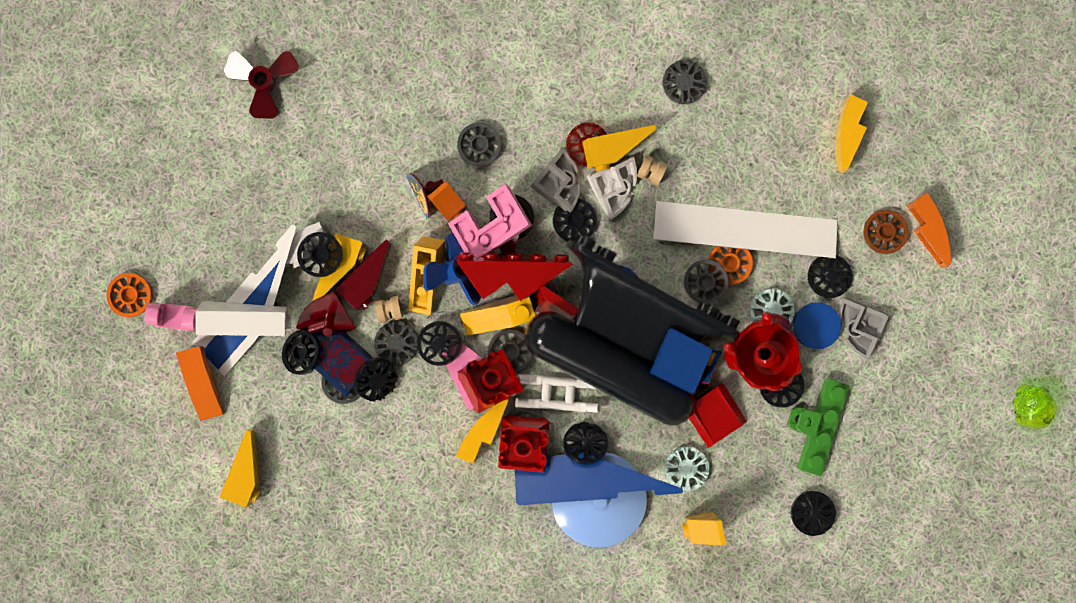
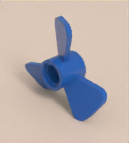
[423,233,481,305]

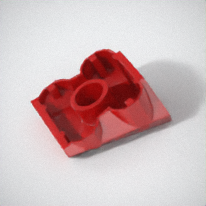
[533,286,578,320]
[457,349,523,414]
[689,382,747,448]
[498,414,550,472]

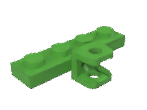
[787,378,850,476]

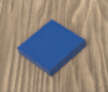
[650,329,713,394]

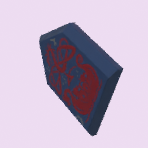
[311,331,377,397]

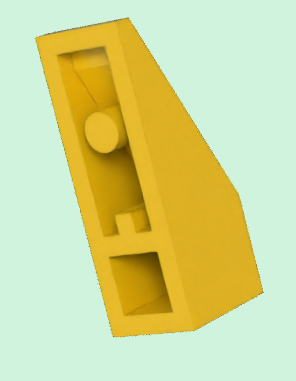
[582,125,656,172]
[312,233,367,301]
[408,236,445,315]
[460,295,535,336]
[219,429,260,508]
[682,512,726,545]

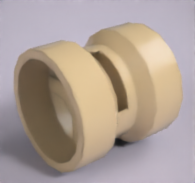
[637,155,668,186]
[375,296,403,323]

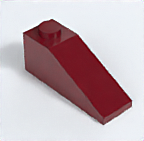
[336,239,392,311]

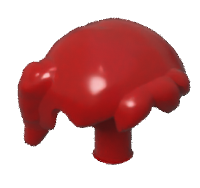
[724,312,803,391]

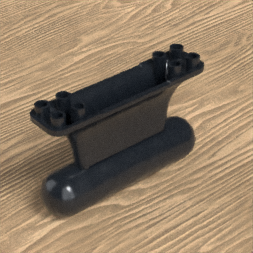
[524,234,740,426]

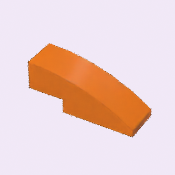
[907,193,951,268]
[176,346,224,421]

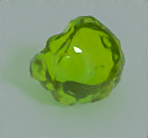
[1012,384,1058,430]

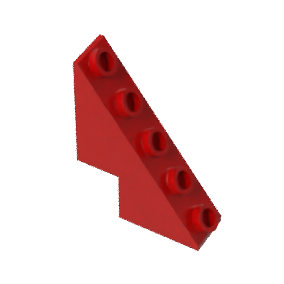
[454,252,573,302]

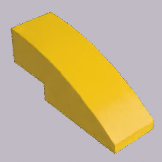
[836,94,868,173]
[455,399,509,463]

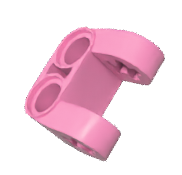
[145,302,197,331]

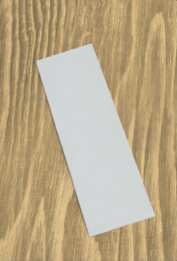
[653,201,837,258]

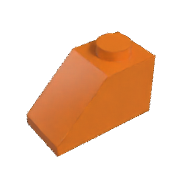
[428,181,467,222]

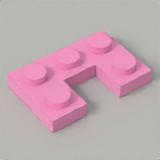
[448,184,532,257]

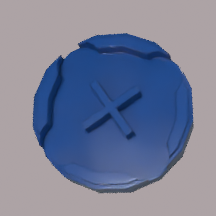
[793,302,841,349]

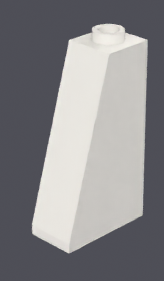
[196,301,291,336]

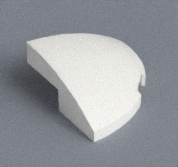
[586,156,637,219]

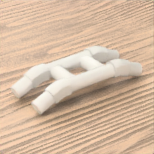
[515,374,601,413]

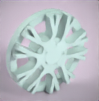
[750,289,795,324]
[665,446,709,491]

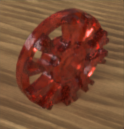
[566,123,607,167]

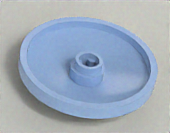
[552,451,647,547]

